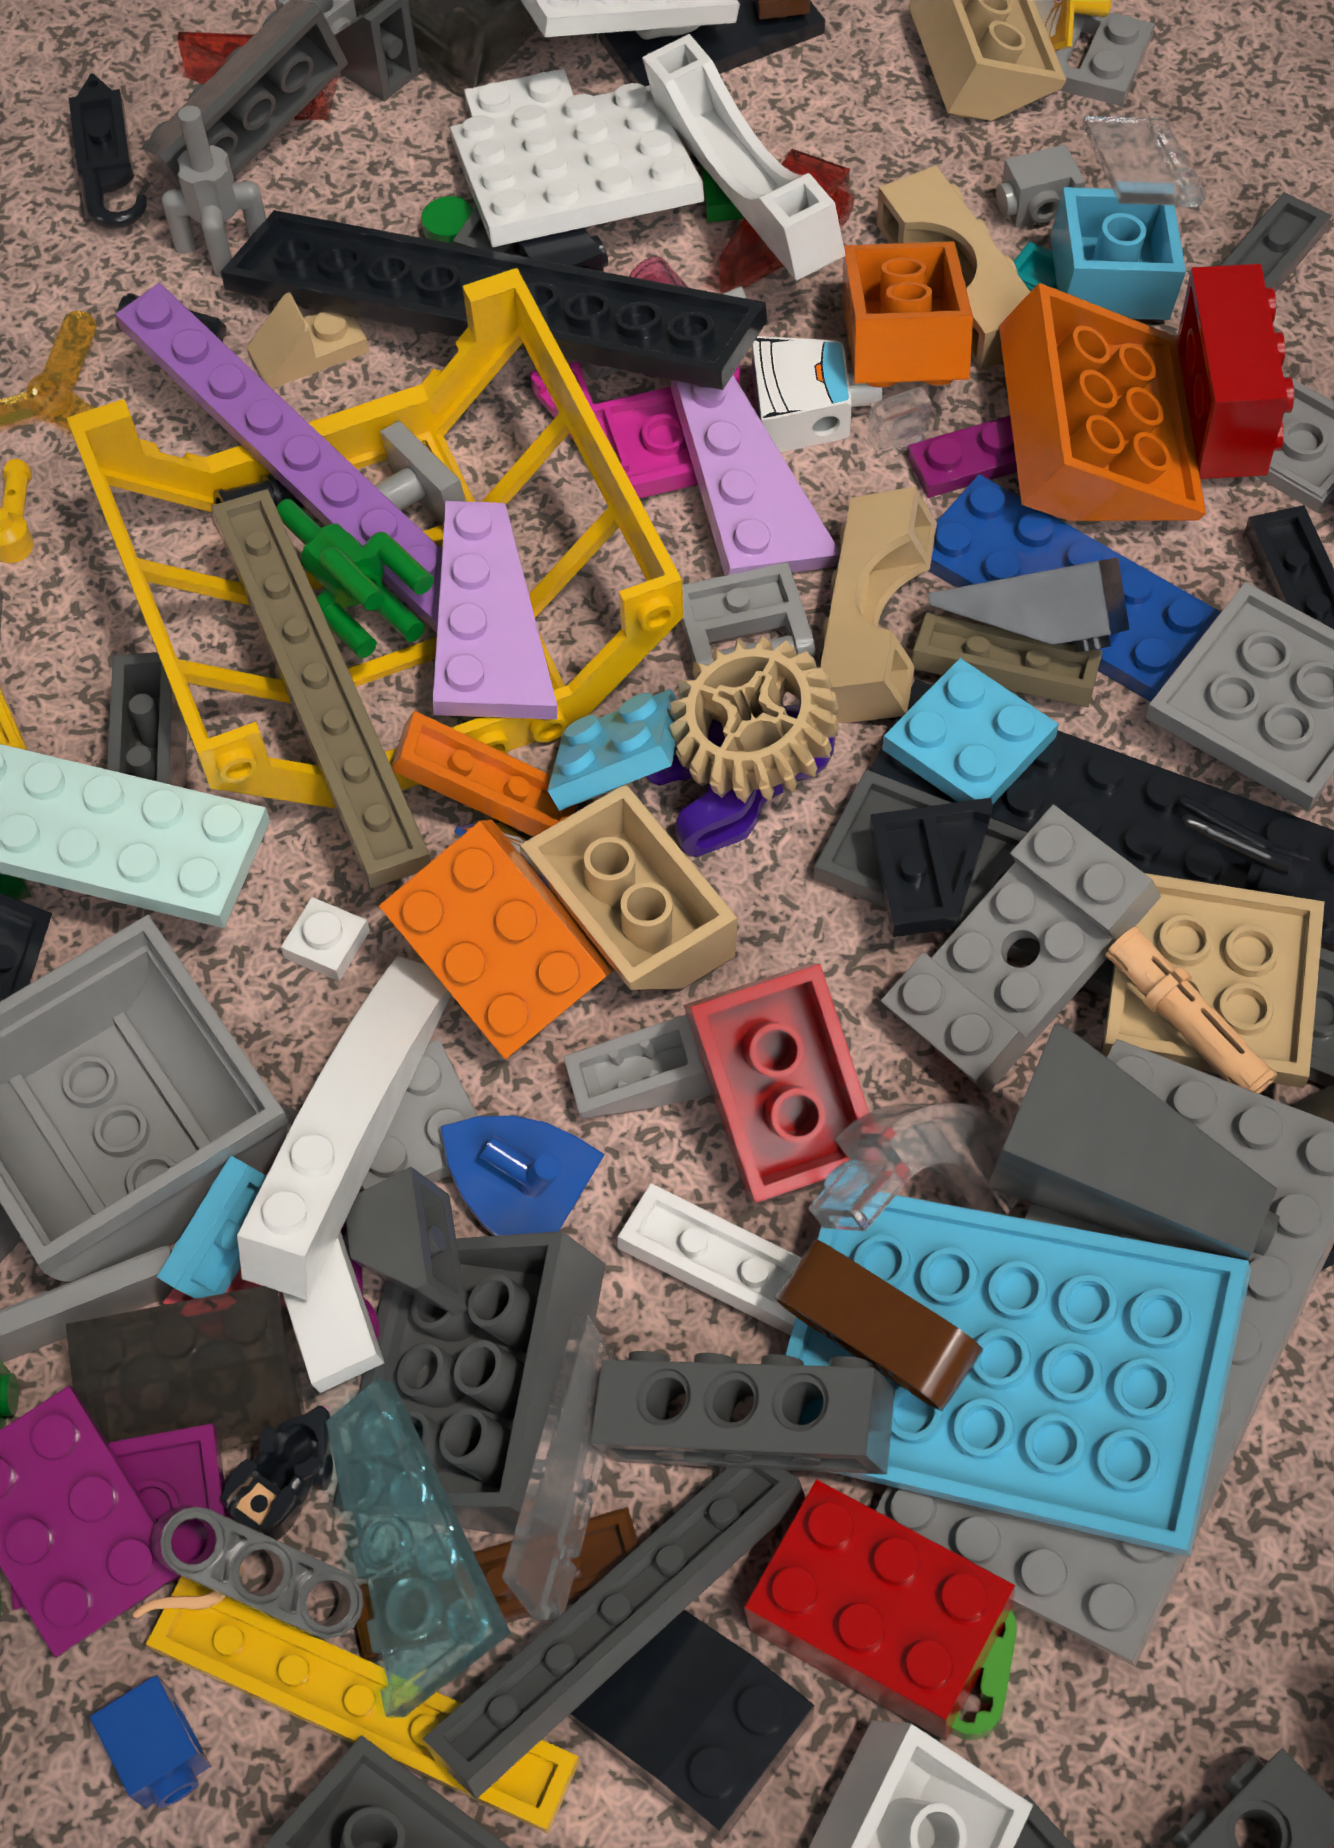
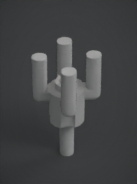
[162,105,266,278]

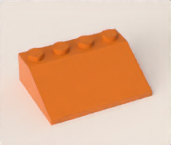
[999,283,1206,521]

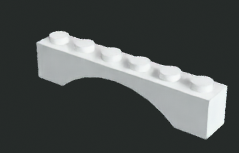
[642,34,846,281]

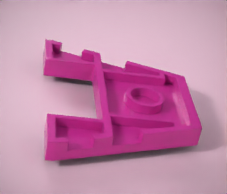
[530,361,741,499]

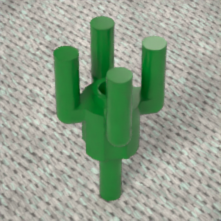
[276,499,434,659]

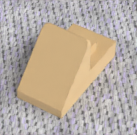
[247,292,370,389]

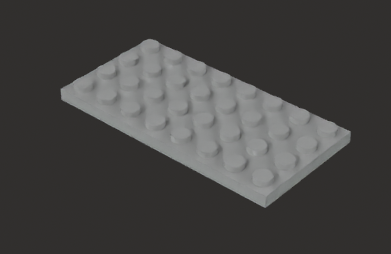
[876,1039,1334,1667]

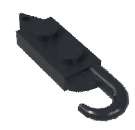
[68,74,147,229]

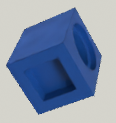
[89,1675,212,1809]

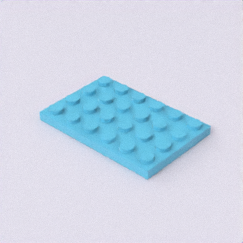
[785,1183,1251,1557]

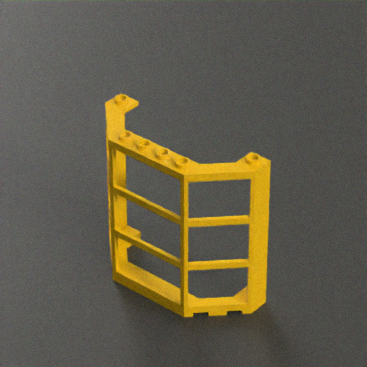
[67,268,684,809]

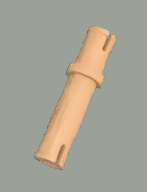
[1105,926,1278,1094]

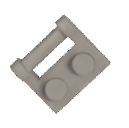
[1055,12,1155,107]
[680,562,816,666]

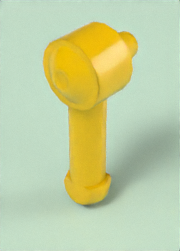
[0,459,34,563]

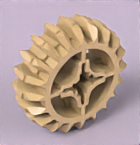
[669,635,839,803]

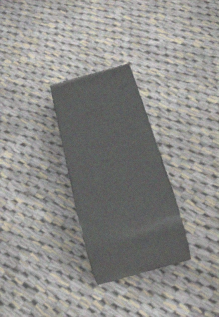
[151,1505,363,1639]

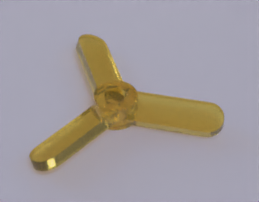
[0,311,97,433]

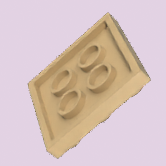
[1102,873,1325,1088]

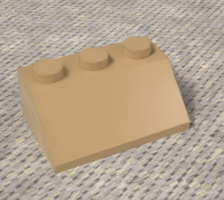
[908,0,1067,121]
[520,784,738,990]

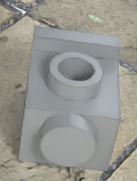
[996,144,1086,228]

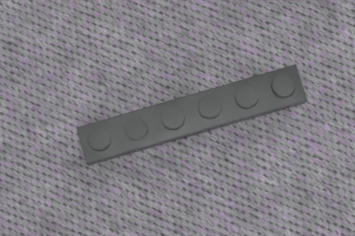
[423,1467,806,1799]

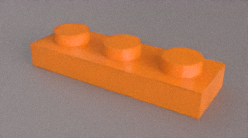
[391,710,576,837]

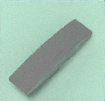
[563,1014,713,1118]

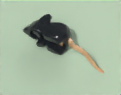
[133,1405,333,1618]

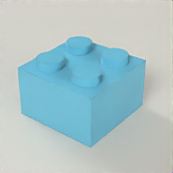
[1050,187,1186,320]

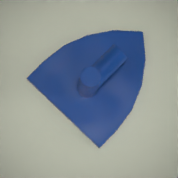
[440,1116,605,1236]

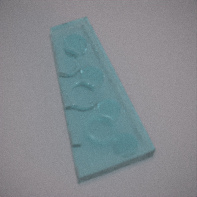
[326,1379,511,1718]

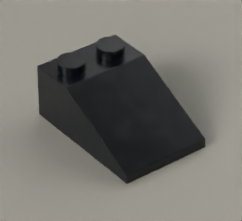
[568,1610,815,1845]

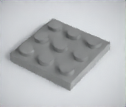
[1146,581,1334,811]

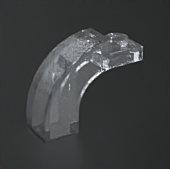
[809,1103,1020,1231]

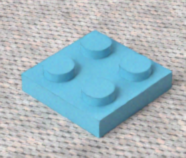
[882,658,1059,804]
[547,689,677,811]

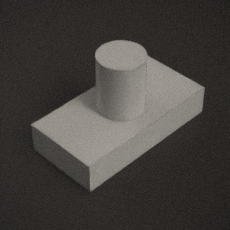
[374,421,466,524]

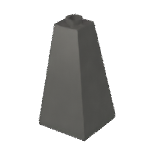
[987,1023,1280,1260]

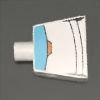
[752,336,882,453]

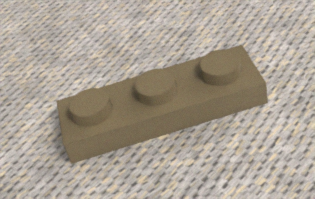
[912,612,1103,708]

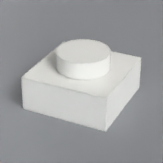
[281,897,370,981]

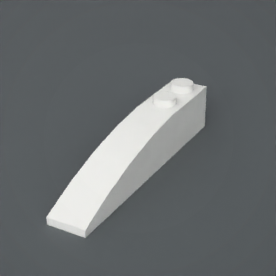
[237,956,451,1300]

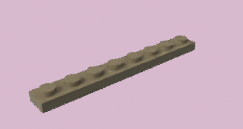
[211,489,431,889]

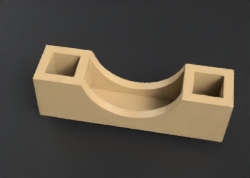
[877,165,1030,371]
[817,486,937,723]

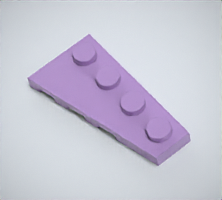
[670,375,841,576]
[433,501,557,719]

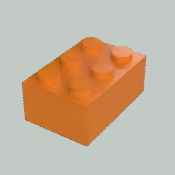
[842,241,973,388]
[379,819,614,1060]

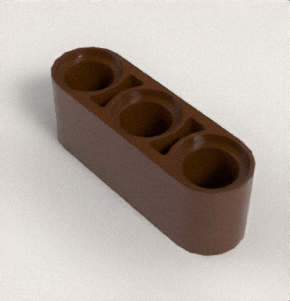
[774,1240,983,1411]

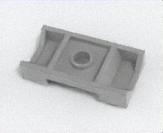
[880,804,1161,1094]

